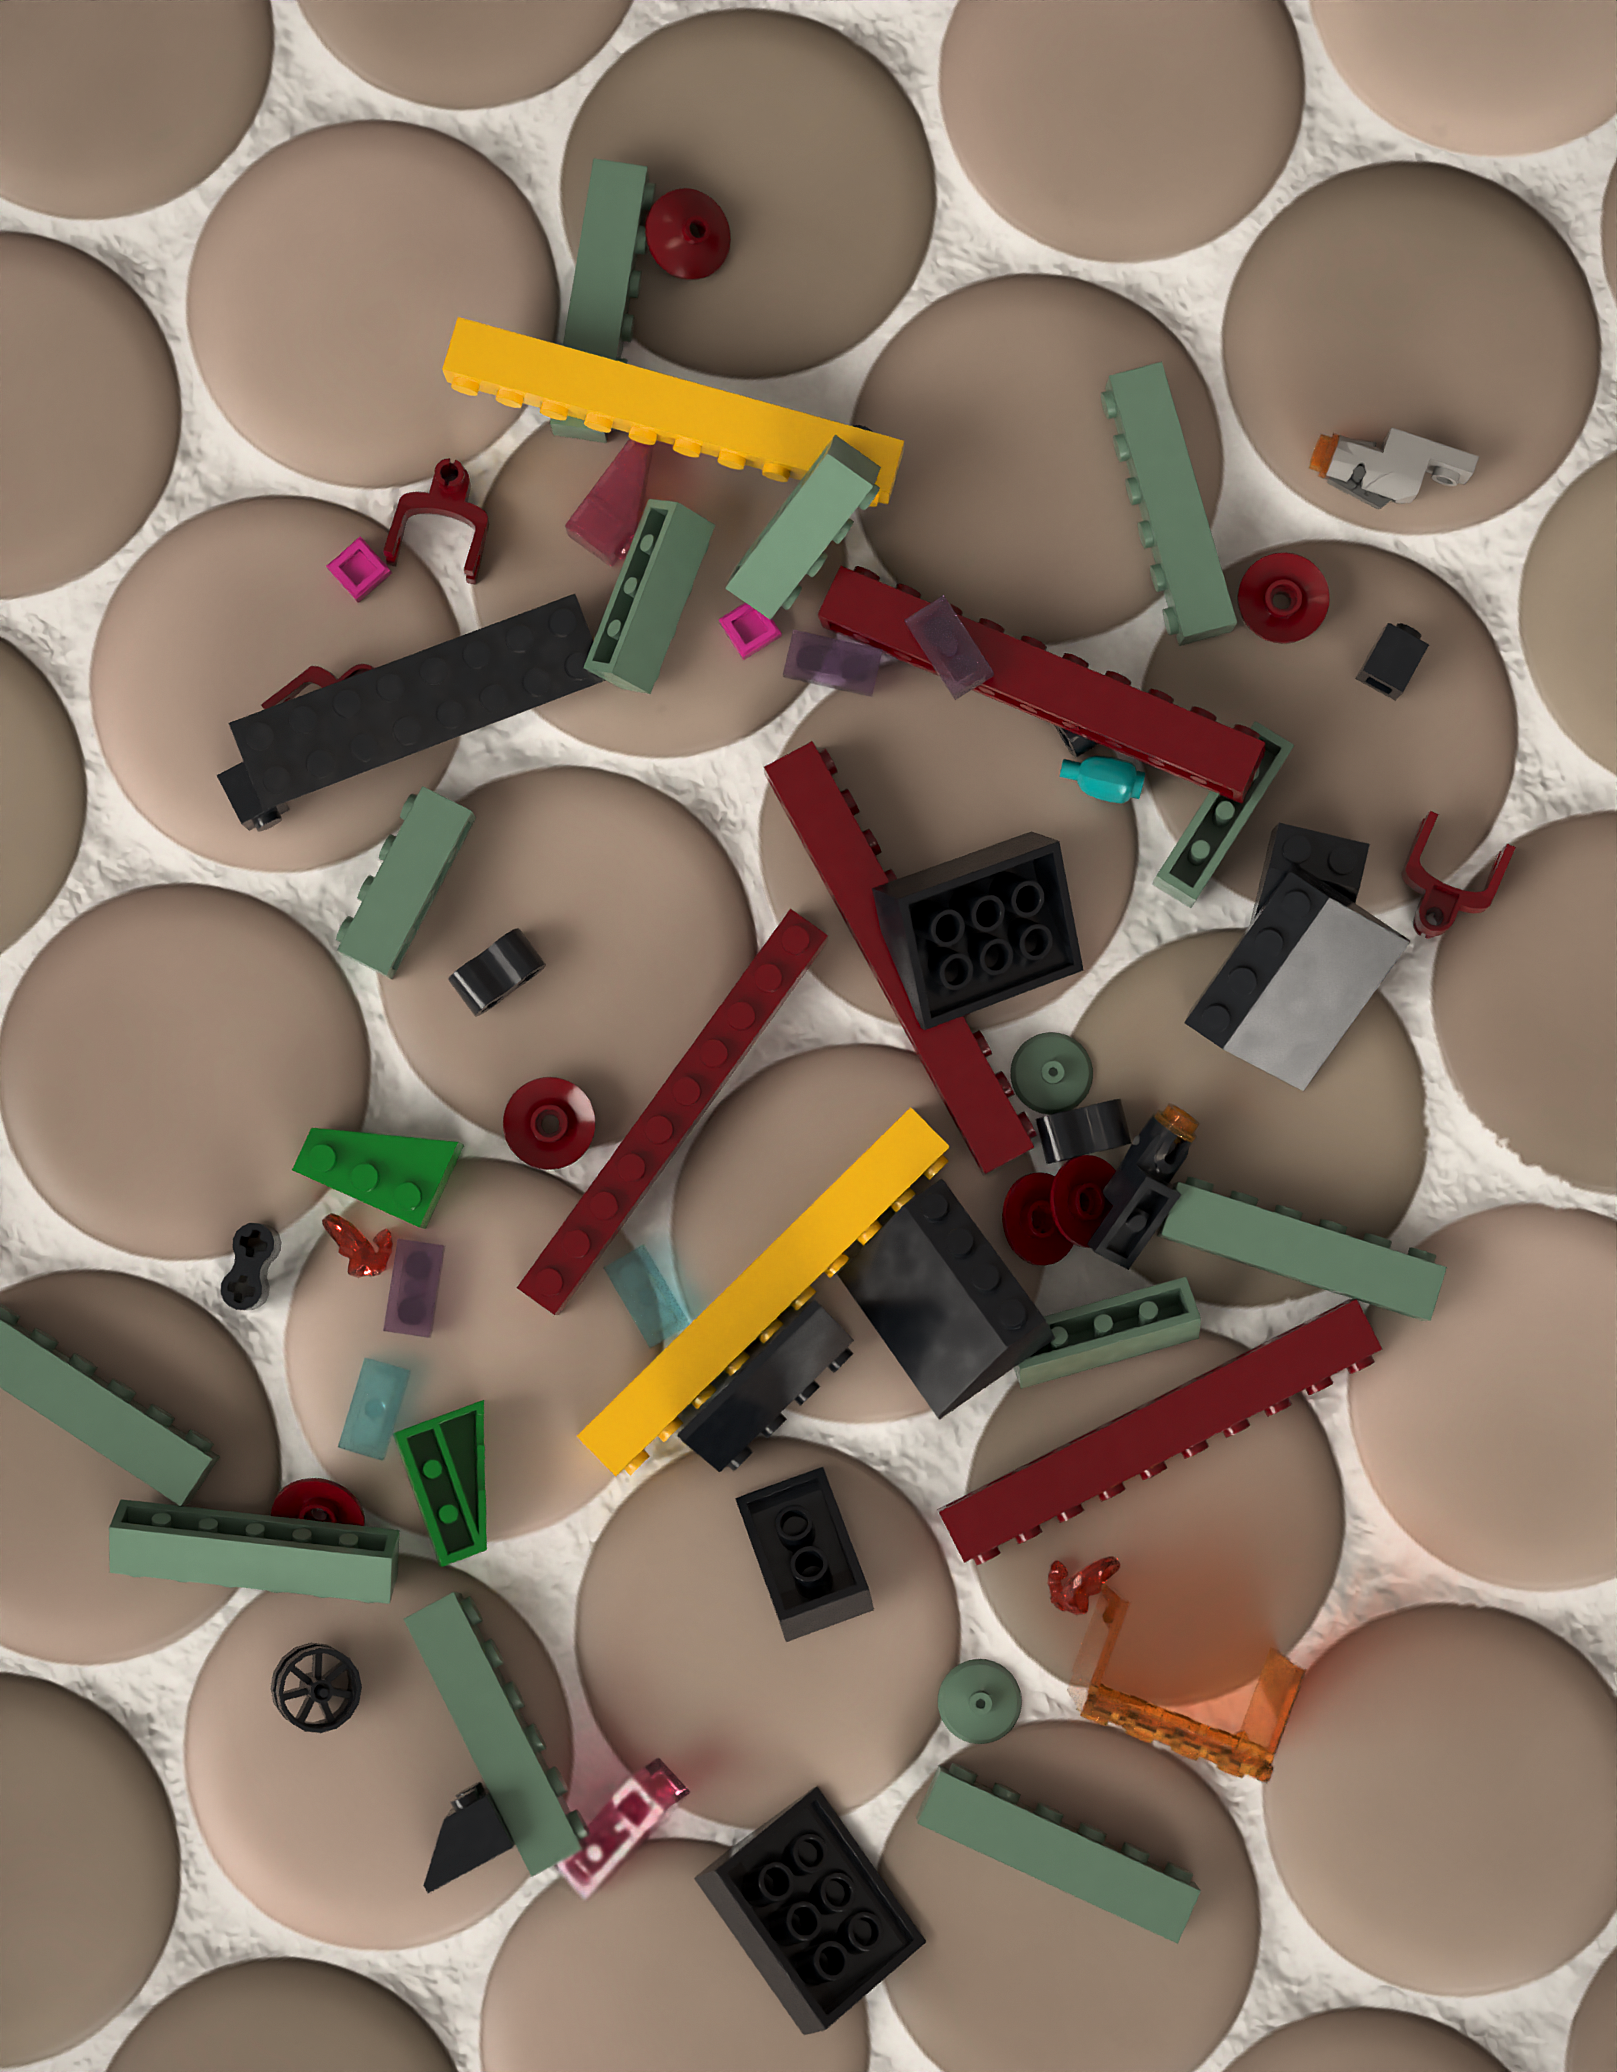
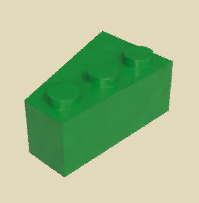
[292,1127,464,1229]
[393,1400,487,1567]

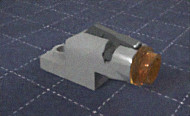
[1308,427,1479,509]

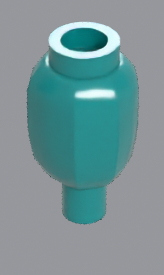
[1059,756,1145,803]

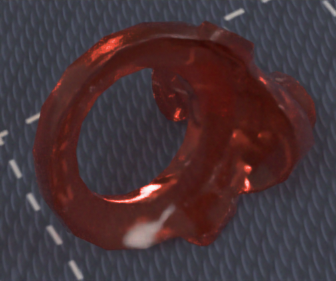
[322,1213,393,1278]
[1047,1556,1121,1615]

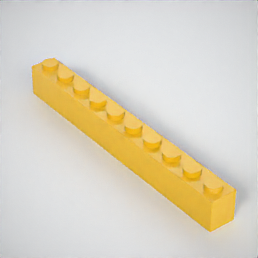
[442,317,904,507]
[577,1107,950,1476]

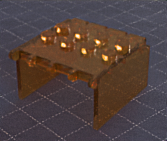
[1067,1583,1306,1784]

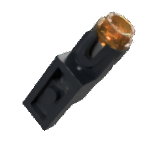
[1087,1103,1200,1270]

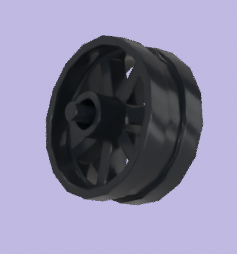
[270,1643,362,1733]

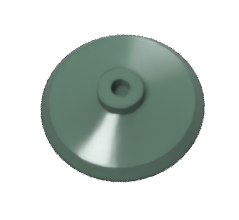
[1010,1032,1093,1115]
[938,1659,1022,1744]

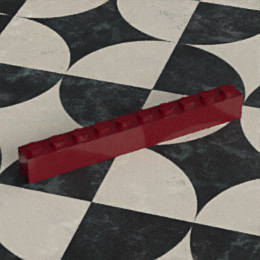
[817,566,1265,803]
[764,741,1037,1176]
[517,909,828,1315]
[937,1299,1382,1566]

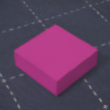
[326,536,392,603]
[718,603,782,660]

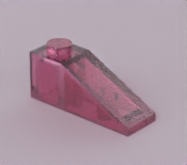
[565,439,654,568]
[554,1758,690,1900]

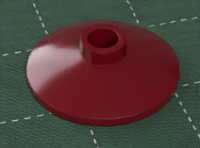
[645,188,731,280]
[1237,552,1330,644]
[503,1077,596,1170]
[1050,1155,1116,1248]
[1002,1172,1074,1266]
[271,1478,365,1526]

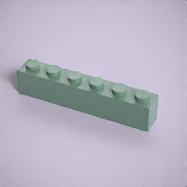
[550,158,656,443]
[1101,362,1237,646]
[1157,1176,1447,1321]
[0,1304,220,1506]
[109,1499,400,1604]
[404,1592,590,1877]
[916,1763,1201,1944]

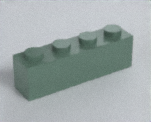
[725,435,881,620]
[583,499,715,694]
[1152,721,1294,908]
[336,786,476,979]
[1014,1277,1201,1389]

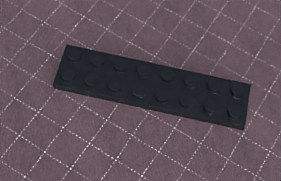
[228,593,606,811]

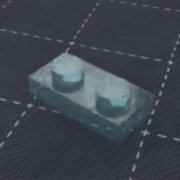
[604,1244,690,1348]
[338,1357,411,1460]

